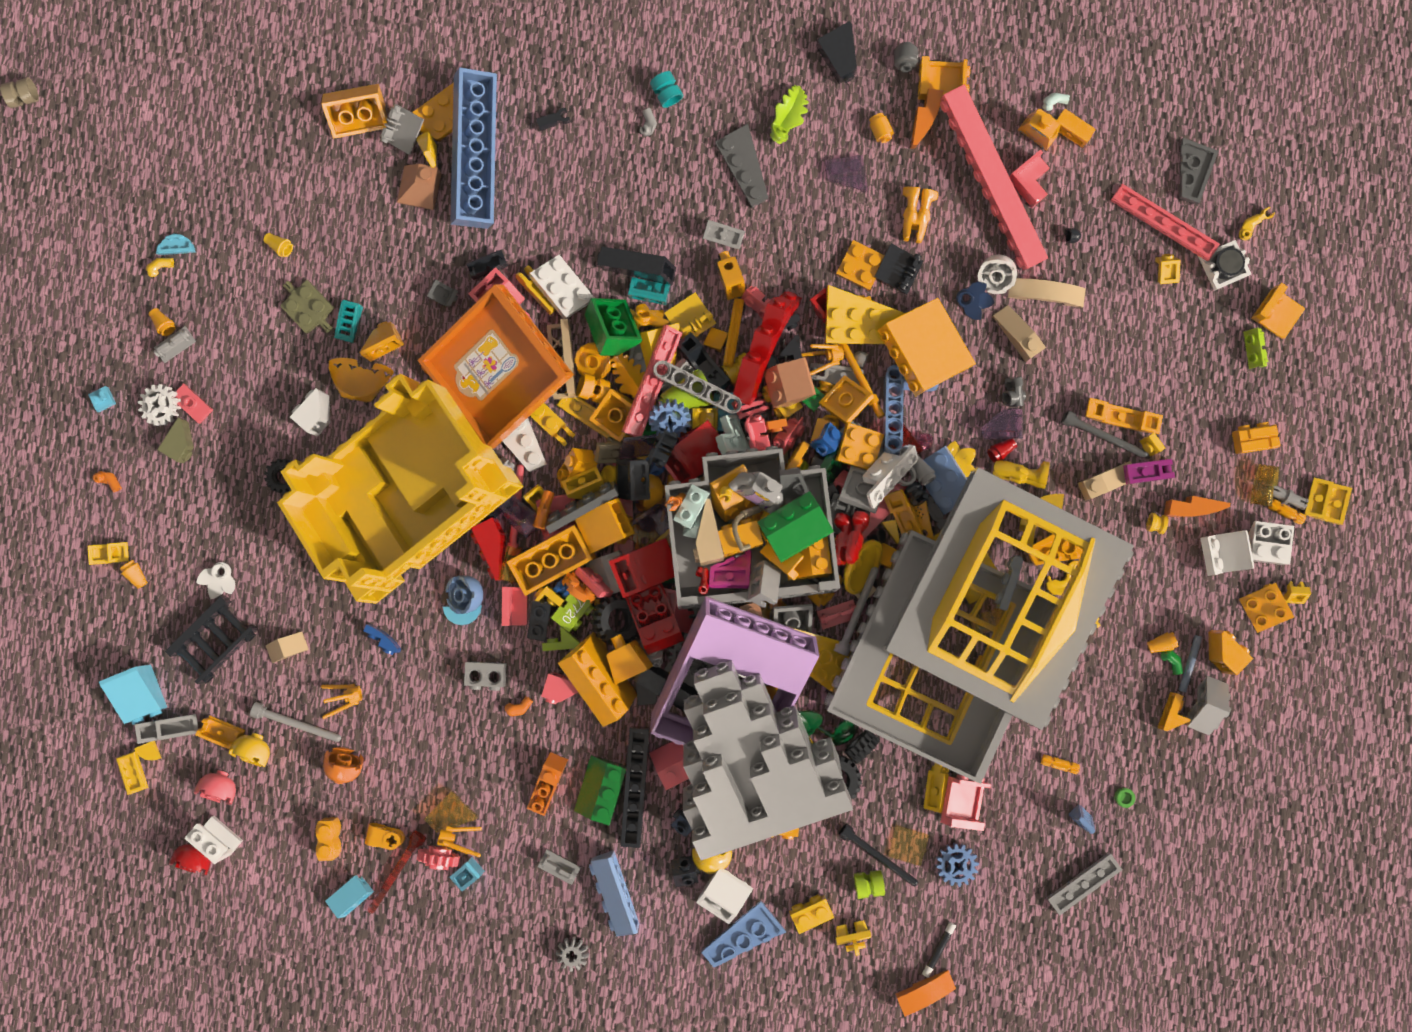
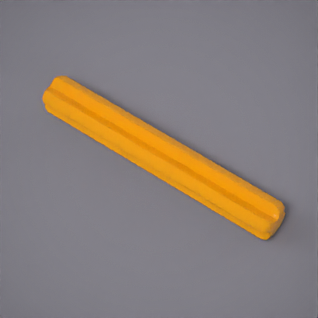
[723,298,744,367]

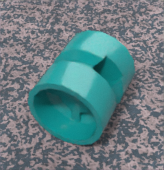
[650,71,684,108]

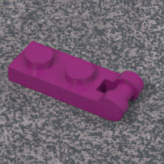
[1123,459,1175,485]

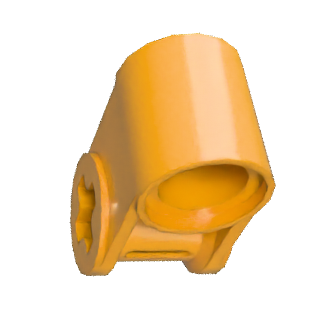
[365,823,405,850]

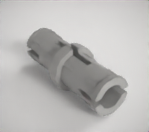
[1266,483,1309,510]

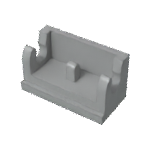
[703,220,746,250]
[747,560,781,607]

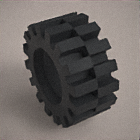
[264,459,291,494]
[844,730,880,764]

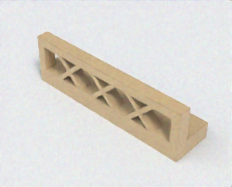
[547,319,577,400]

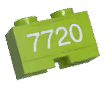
[551,594,594,632]

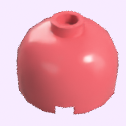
[194,770,236,805]

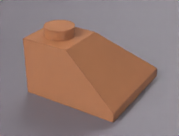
[397,164,442,210]

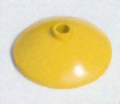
[844,540,882,595]

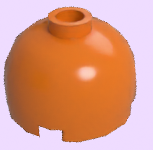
[323,747,364,784]

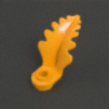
[611,353,656,405]

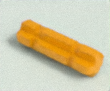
[1268,499,1306,524]
[1041,754,1080,774]

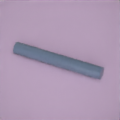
[1179,635,1202,693]

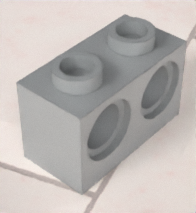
[464,661,507,691]

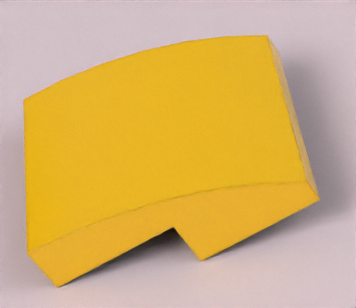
[1304,478,1352,525]

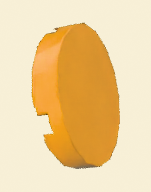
[575,342,612,380]

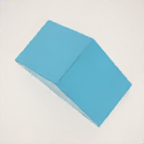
[450,857,485,891]

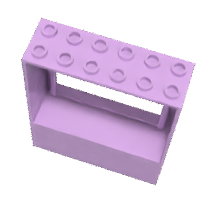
[651,596,819,745]

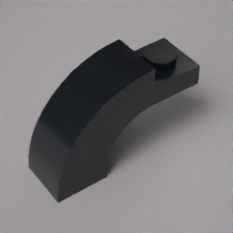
[677,332,732,394]

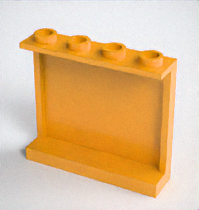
[877,298,976,397]

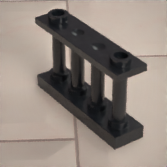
[165,596,258,684]

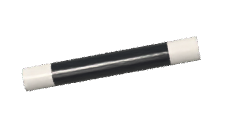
[922,922,956,978]

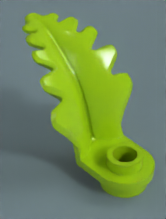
[770,85,809,144]

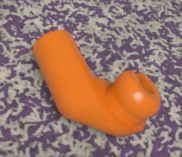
[93,471,122,493]
[504,696,533,716]

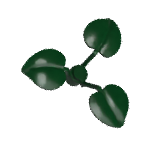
[798,711,858,746]

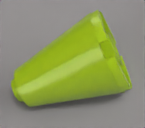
[658,369,714,409]

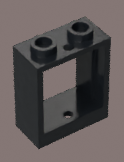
[616,459,650,501]

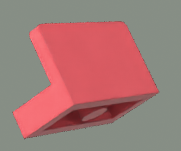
[502,587,528,626]

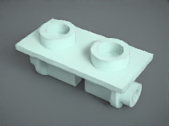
[673,484,710,529]

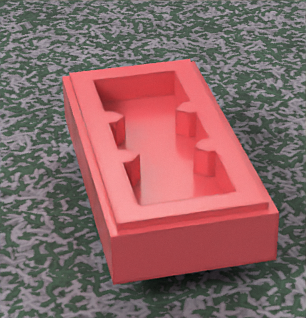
[175,384,213,424]
[575,567,614,598]

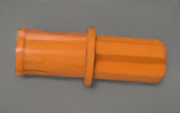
[533,490,554,530]

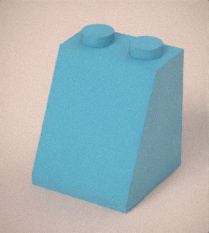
[99,665,167,725]

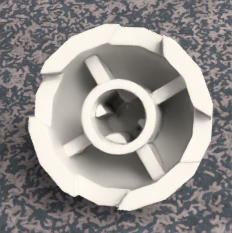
[978,254,1017,294]

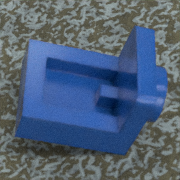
[810,422,843,456]

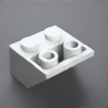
[290,388,330,437]
[1248,521,1294,565]
[696,869,753,924]

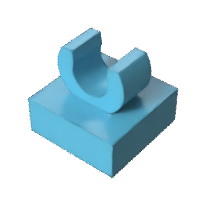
[88,386,116,412]

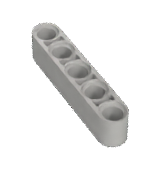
[653,360,742,414]

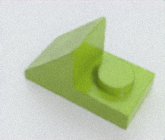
[542,626,581,651]

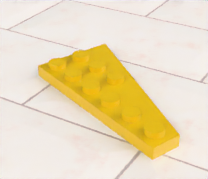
[825,285,906,344]

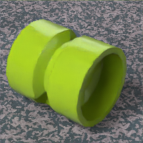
[854,870,885,899]

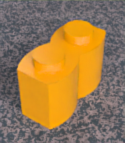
[316,817,341,861]

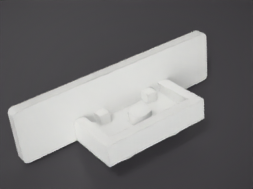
[862,445,918,508]

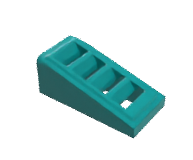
[334,300,363,343]

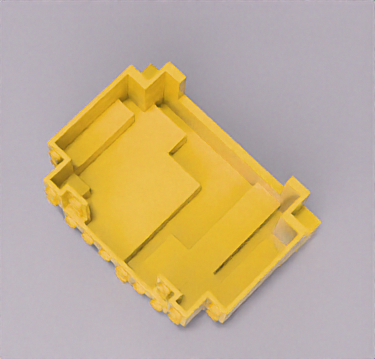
[277,373,524,604]

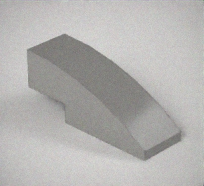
[135,714,198,744]

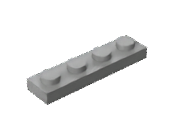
[1047,853,1122,916]

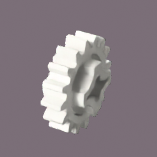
[138,384,181,426]

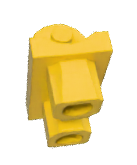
[835,920,871,956]

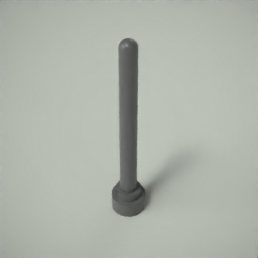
[1061,410,1148,458]

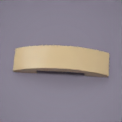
[1007,278,1085,308]

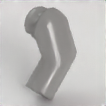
[640,108,657,136]

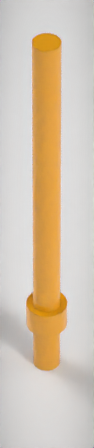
[838,343,885,419]

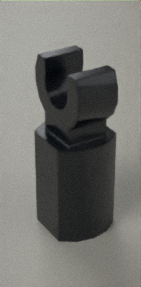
[536,108,571,131]

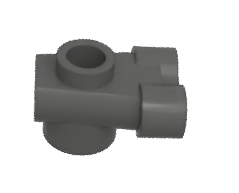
[1002,377,1026,407]

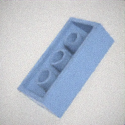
[589,850,639,936]

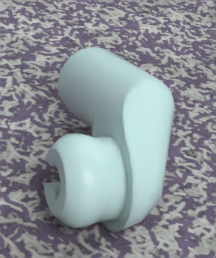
[1042,93,1070,111]

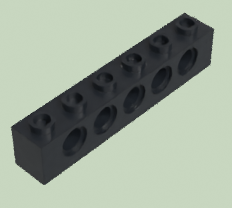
[621,726,650,848]

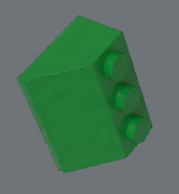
[585,298,642,356]
[757,491,834,563]
[574,755,627,825]

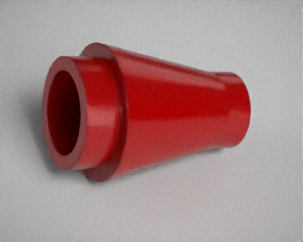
[987,438,1017,463]

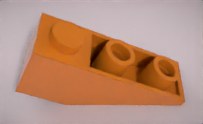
[527,752,568,816]

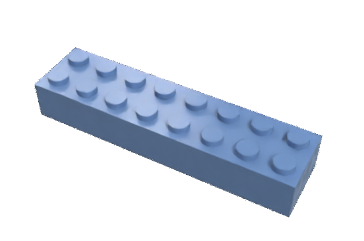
[451,67,497,229]

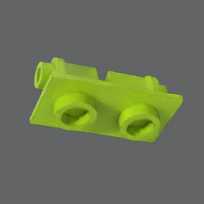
[1243,327,1269,369]

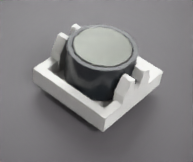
[1199,240,1251,291]

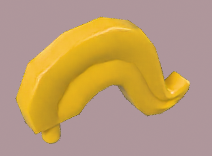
[1046,561,1078,596]

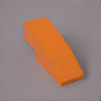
[910,89,944,149]
[1164,496,1231,517]
[895,970,956,1017]

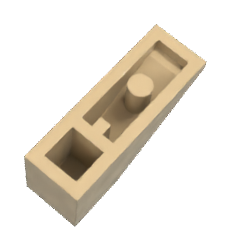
[992,305,1046,362]
[1078,461,1132,501]

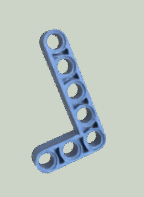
[882,365,939,455]

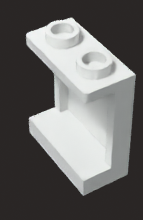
[184,816,243,864]

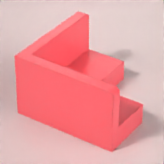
[1010,150,1049,208]

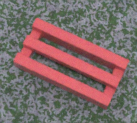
[731,392,770,420]

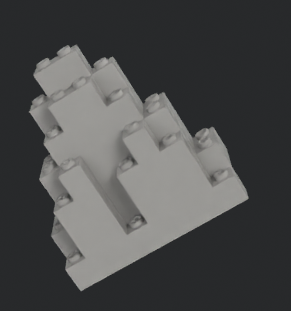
[683,660,853,860]

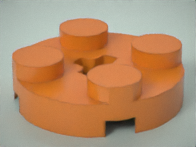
[562,570,597,603]

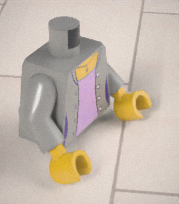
[719,471,783,520]

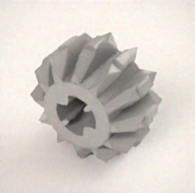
[556,936,589,972]

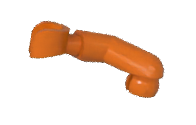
[664,493,687,511]

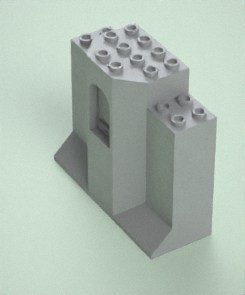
[665,446,840,610]

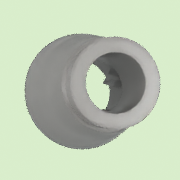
[912,456,936,486]

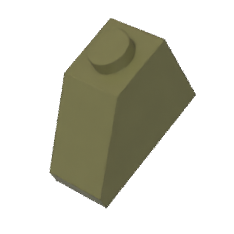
[157,417,194,464]

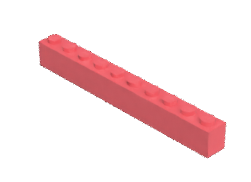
[940,84,1048,271]

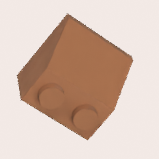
[764,358,816,408]

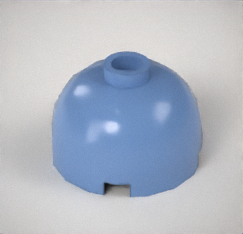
[446,575,483,614]

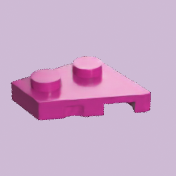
[709,550,752,589]

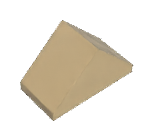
[266,632,309,663]

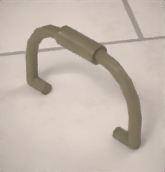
[732,505,767,552]

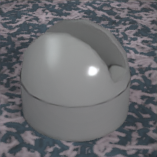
[854,351,869,368]

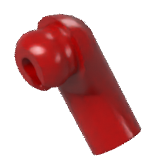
[695,566,710,594]

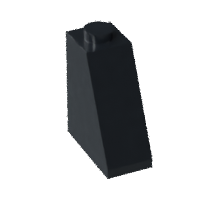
[816,21,857,84]

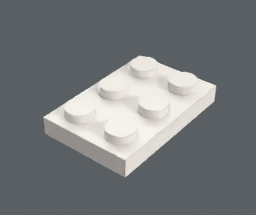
[529,255,594,319]

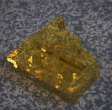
[424,790,479,833]

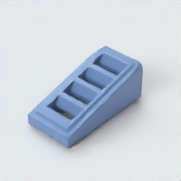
[1069,804,1095,834]

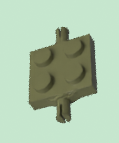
[280,280,335,334]

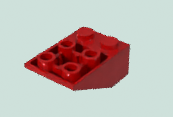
[664,419,722,484]
[471,518,506,581]
[609,538,675,598]
[625,582,684,655]

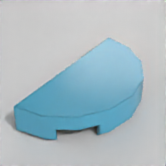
[156,234,196,255]
[443,605,482,625]

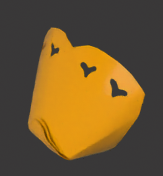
[328,358,394,402]

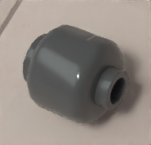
[894,42,918,72]

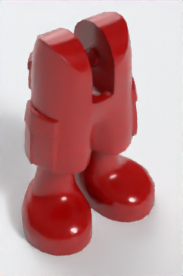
[834,511,870,565]

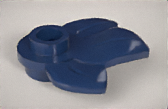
[956,282,995,320]

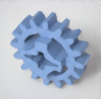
[649,399,691,437]
[935,843,979,887]

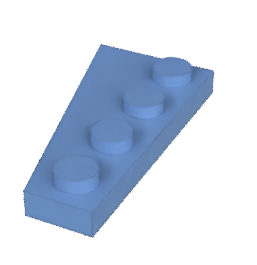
[701,901,786,967]

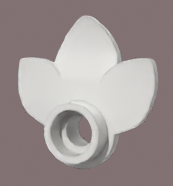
[196,562,235,599]

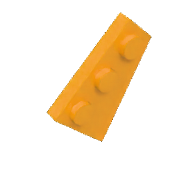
[1027,534,1083,566]

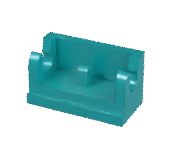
[628,277,670,306]

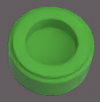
[1114,788,1135,808]

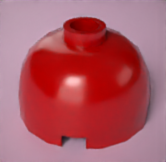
[168,844,211,876]

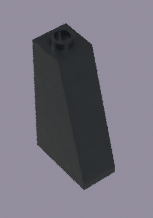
[597,246,676,286]

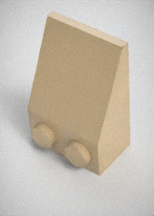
[693,499,724,567]

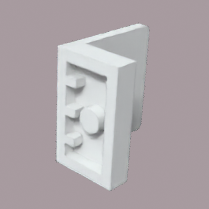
[1200,530,1254,576]

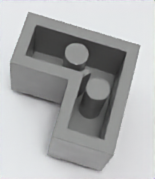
[1187,676,1231,735]

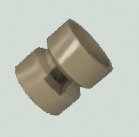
[0,77,39,108]

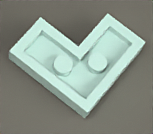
[715,415,750,455]

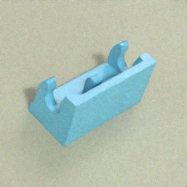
[325,875,374,918]

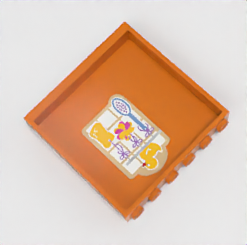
[417,284,574,449]

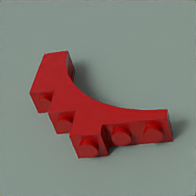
[733,291,802,406]

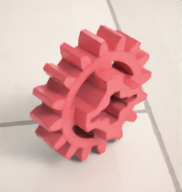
[416,845,461,870]

